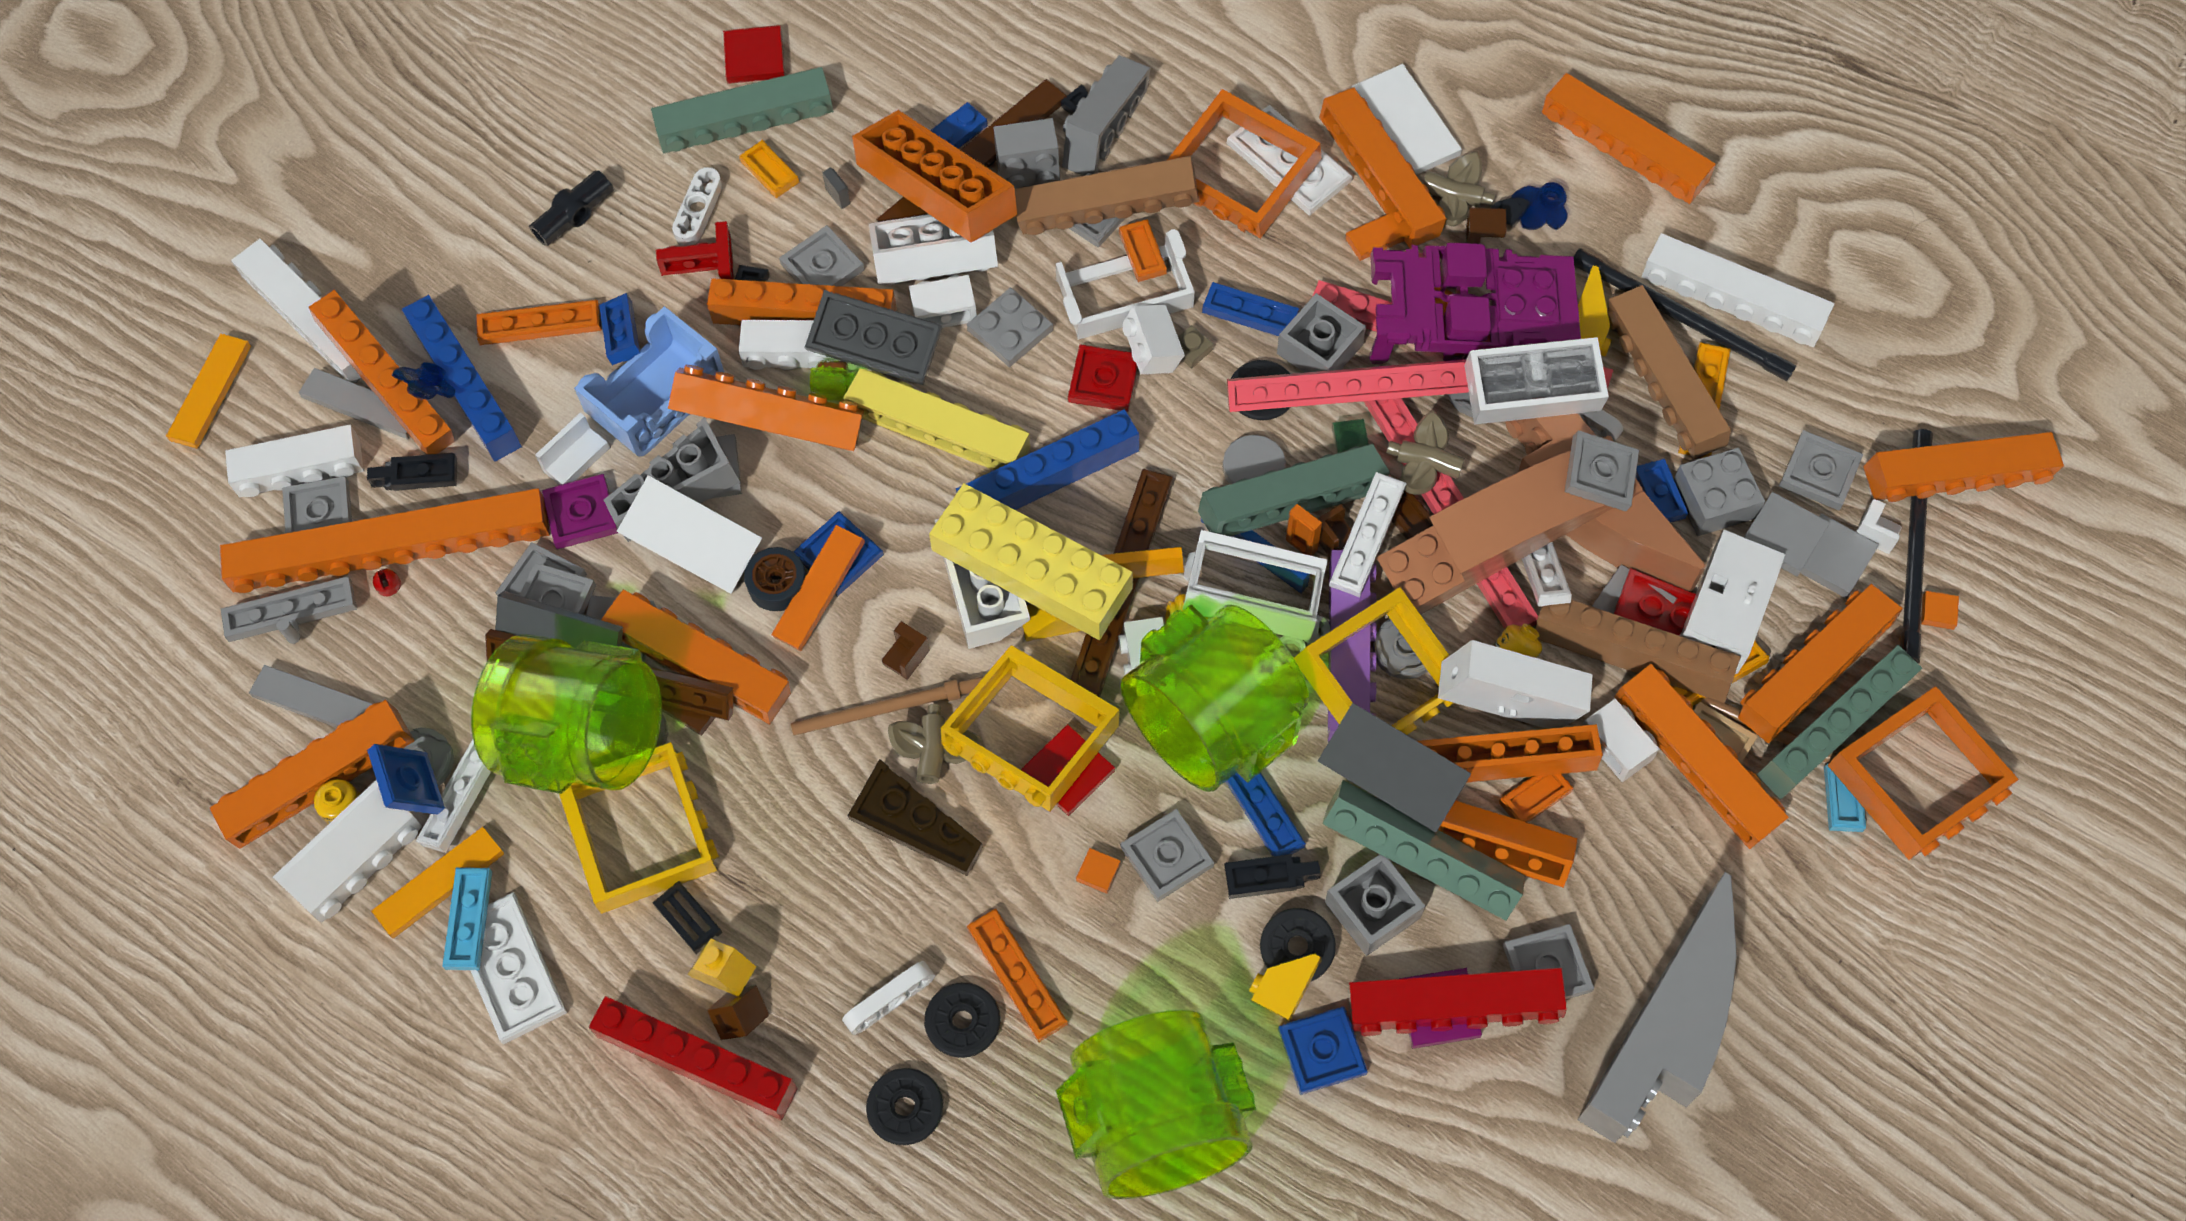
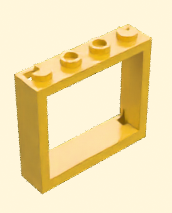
[1293,587,1453,735]
[941,645,1119,812]
[556,742,719,914]

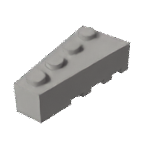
[1062,55,1150,176]
[604,417,740,542]

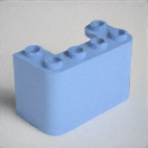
[574,306,725,457]

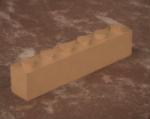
[1015,156,1199,235]
[1608,285,1731,460]
[1536,600,1741,703]

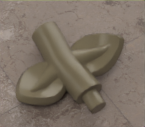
[1423,152,1496,227]
[1386,410,1465,495]
[888,704,981,784]

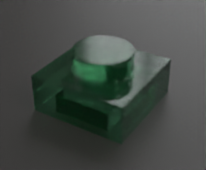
[1332,419,1369,454]

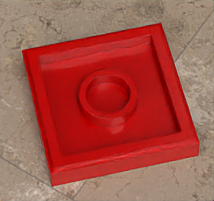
[723,25,785,84]
[1068,344,1138,412]
[1021,724,1115,816]

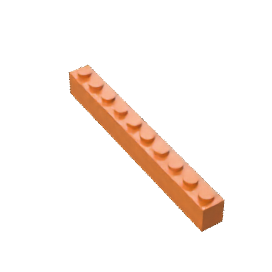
[220,488,550,593]

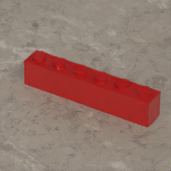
[1349,968,1567,1036]
[588,996,798,1120]

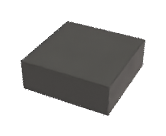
[822,167,850,209]

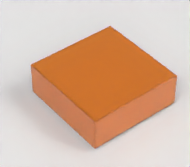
[1921,591,1959,630]
[1076,848,1121,894]

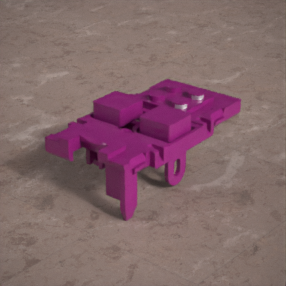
[1369,243,1581,365]

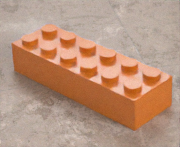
[852,110,1017,243]

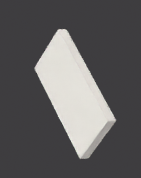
[1352,64,1462,175]
[1227,105,1352,216]
[617,475,762,594]
[470,892,567,1045]

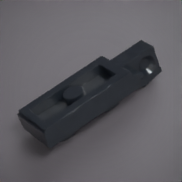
[367,453,457,491]
[1224,854,1321,899]

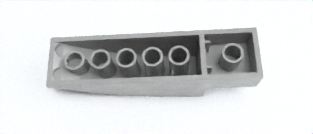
[1578,872,1737,1143]

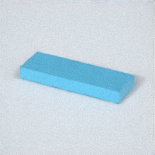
[442,868,492,970]

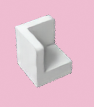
[1856,499,1902,554]

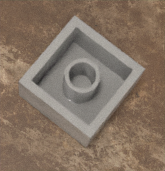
[993,118,1060,189]
[1277,293,1366,373]
[1674,447,1765,537]
[1325,854,1425,956]

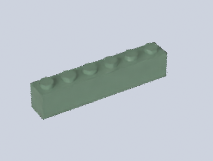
[651,67,833,154]
[1198,444,1390,536]
[1757,645,1923,800]
[1323,780,1525,921]

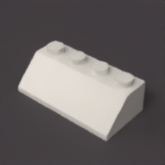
[869,214,998,285]
[935,519,1030,649]
[273,780,422,923]

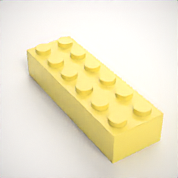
[929,483,1133,640]

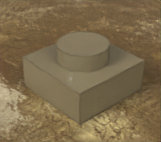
[1178,325,1213,368]

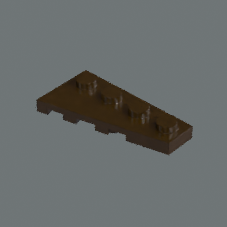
[848,759,983,876]

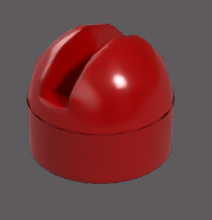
[373,568,401,597]

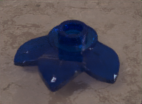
[1511,182,1568,230]
[392,362,456,400]

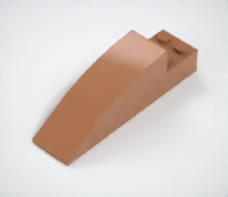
[1505,398,1706,592]
[1376,435,1643,615]

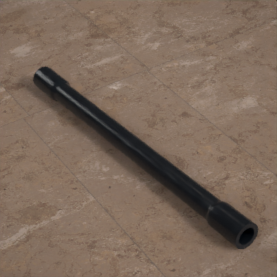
[1574,248,1797,382]
[1900,429,1933,664]

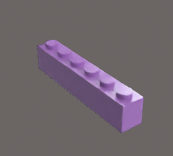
[1328,550,1376,743]

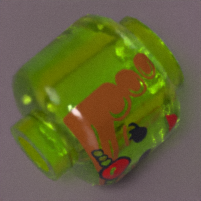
[810,360,856,401]

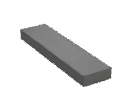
[298,368,410,439]
[249,665,372,728]

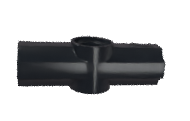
[529,170,614,246]

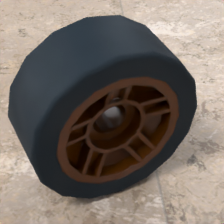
[744,547,807,611]

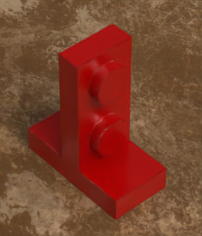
[656,221,734,280]

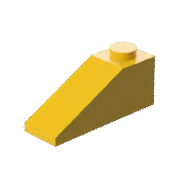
[1578,265,1612,357]

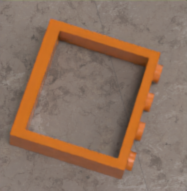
[1167,89,1321,239]
[1827,686,2019,860]

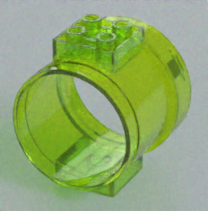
[1121,604,1309,792]
[471,634,662,794]
[1056,1010,1256,1199]

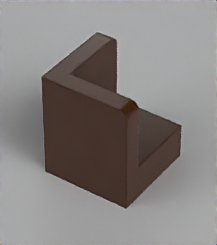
[1466,208,1506,244]
[1317,504,1352,557]
[882,621,930,680]
[707,985,769,1040]

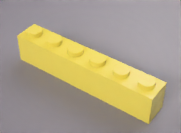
[844,368,1031,470]

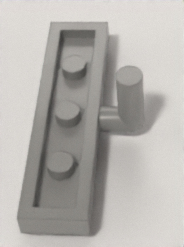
[221,576,357,644]

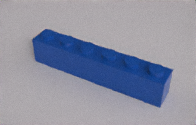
[402,295,522,462]
[956,409,1139,510]

